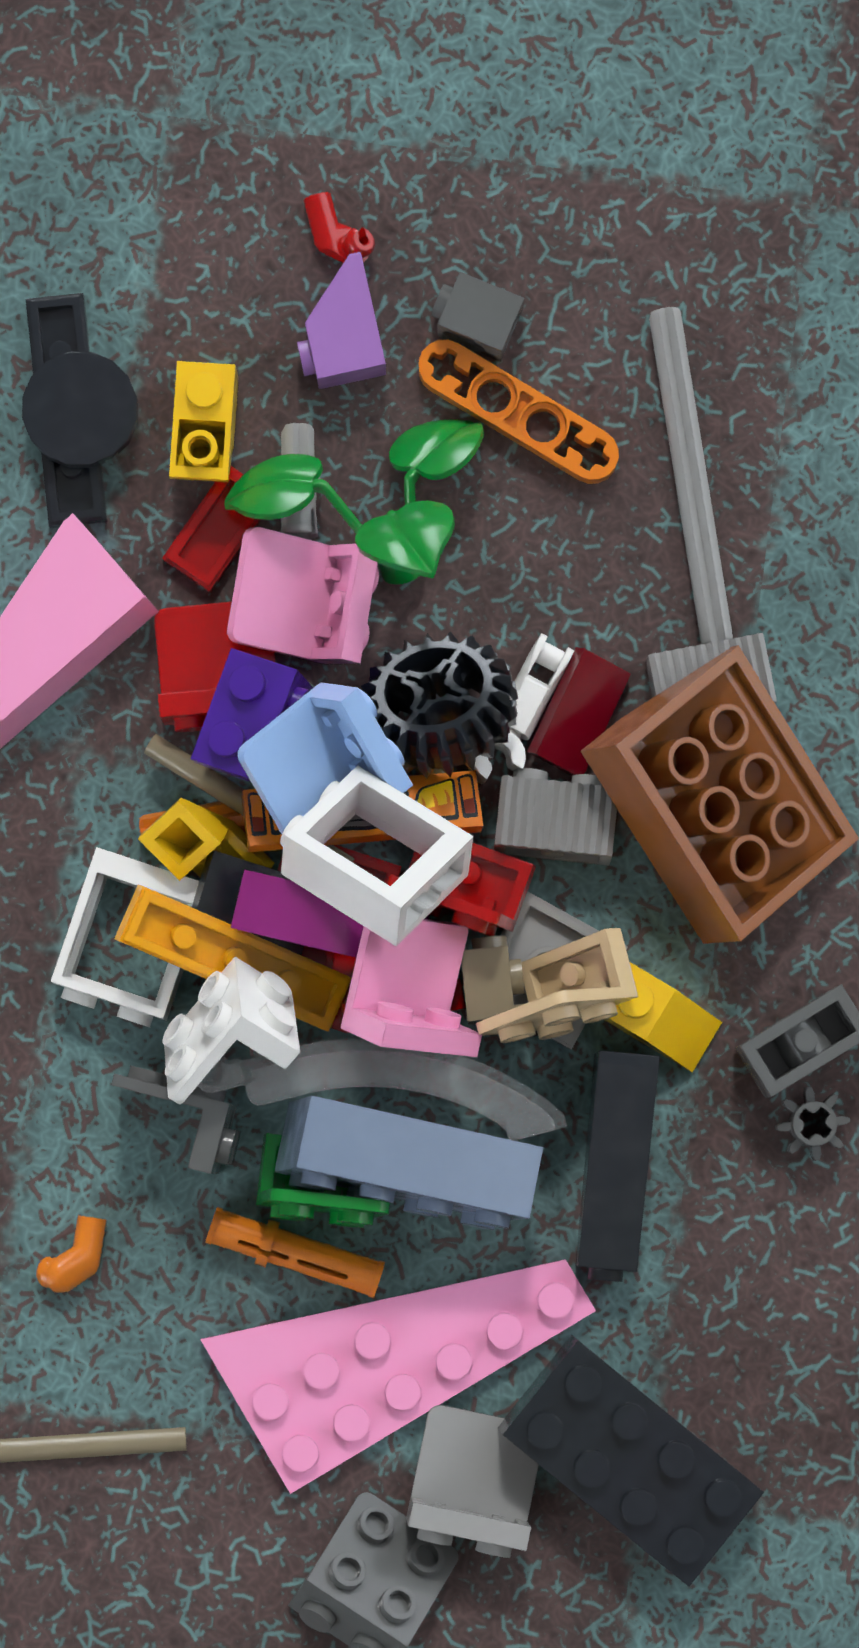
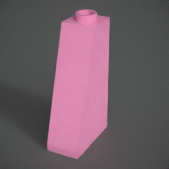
[0,513,159,749]

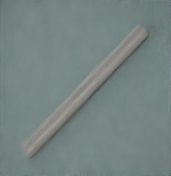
[649,307,733,644]

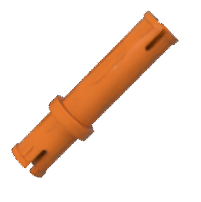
[205,1207,385,1298]

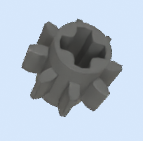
[774,1087,850,1161]

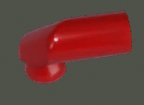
[303,192,375,263]

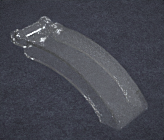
[198,1036,567,1140]

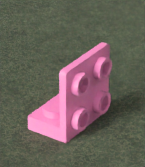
[340,919,482,1057]

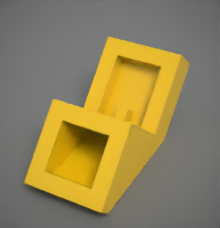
[138,798,274,881]

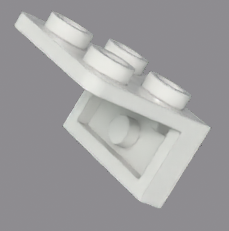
[162,957,300,1105]

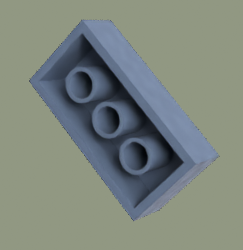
[274,1095,543,1230]

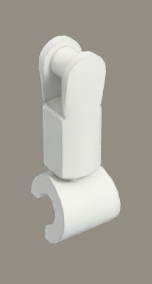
[468,633,574,785]

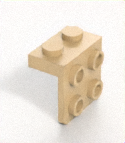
[476,928,638,1043]

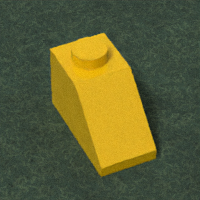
[605,962,722,1073]

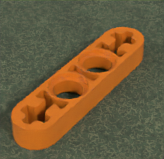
[419,339,619,484]

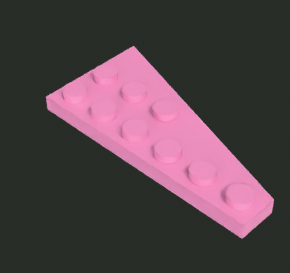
[200,1259,596,1494]

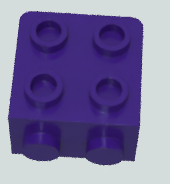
[191,648,313,782]

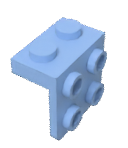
[238,682,413,834]

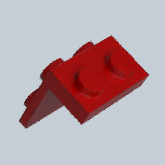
[154,602,275,732]
[387,843,536,936]

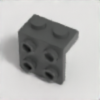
[111,1065,241,1174]
[288,1492,458,1648]

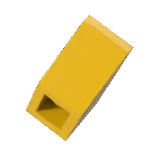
[169,361,238,482]

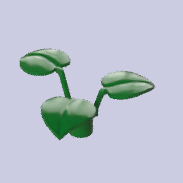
[224,419,484,584]

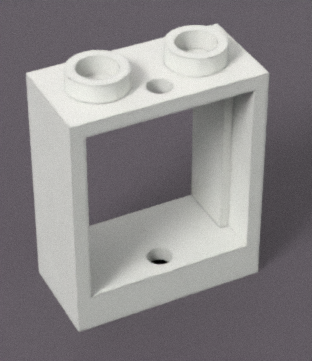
[280,766,474,946]
[51,847,199,1027]

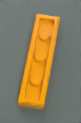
[114,884,352,1032]

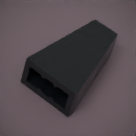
[575,1051,660,1282]

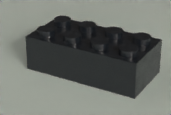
[498,1334,764,1587]

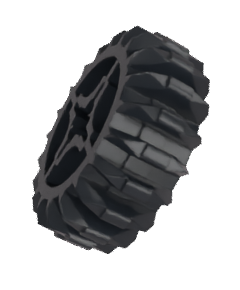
[361,631,518,779]

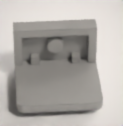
[406,1405,539,1558]

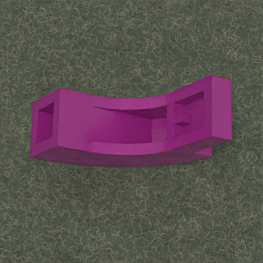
[231,870,430,958]

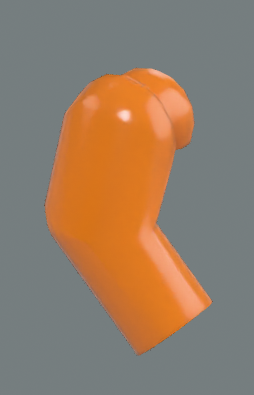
[36,1215,107,1293]

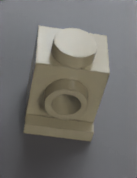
[462,936,524,1025]

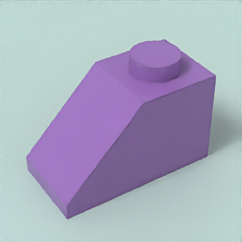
[297,252,386,389]

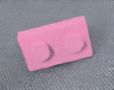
[227,527,379,664]

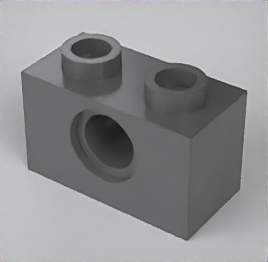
[735,984,859,1098]

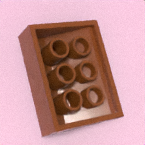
[580,645,859,944]

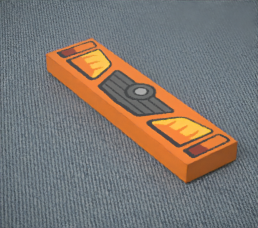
[241,770,484,852]

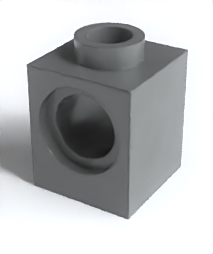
[431,272,524,362]

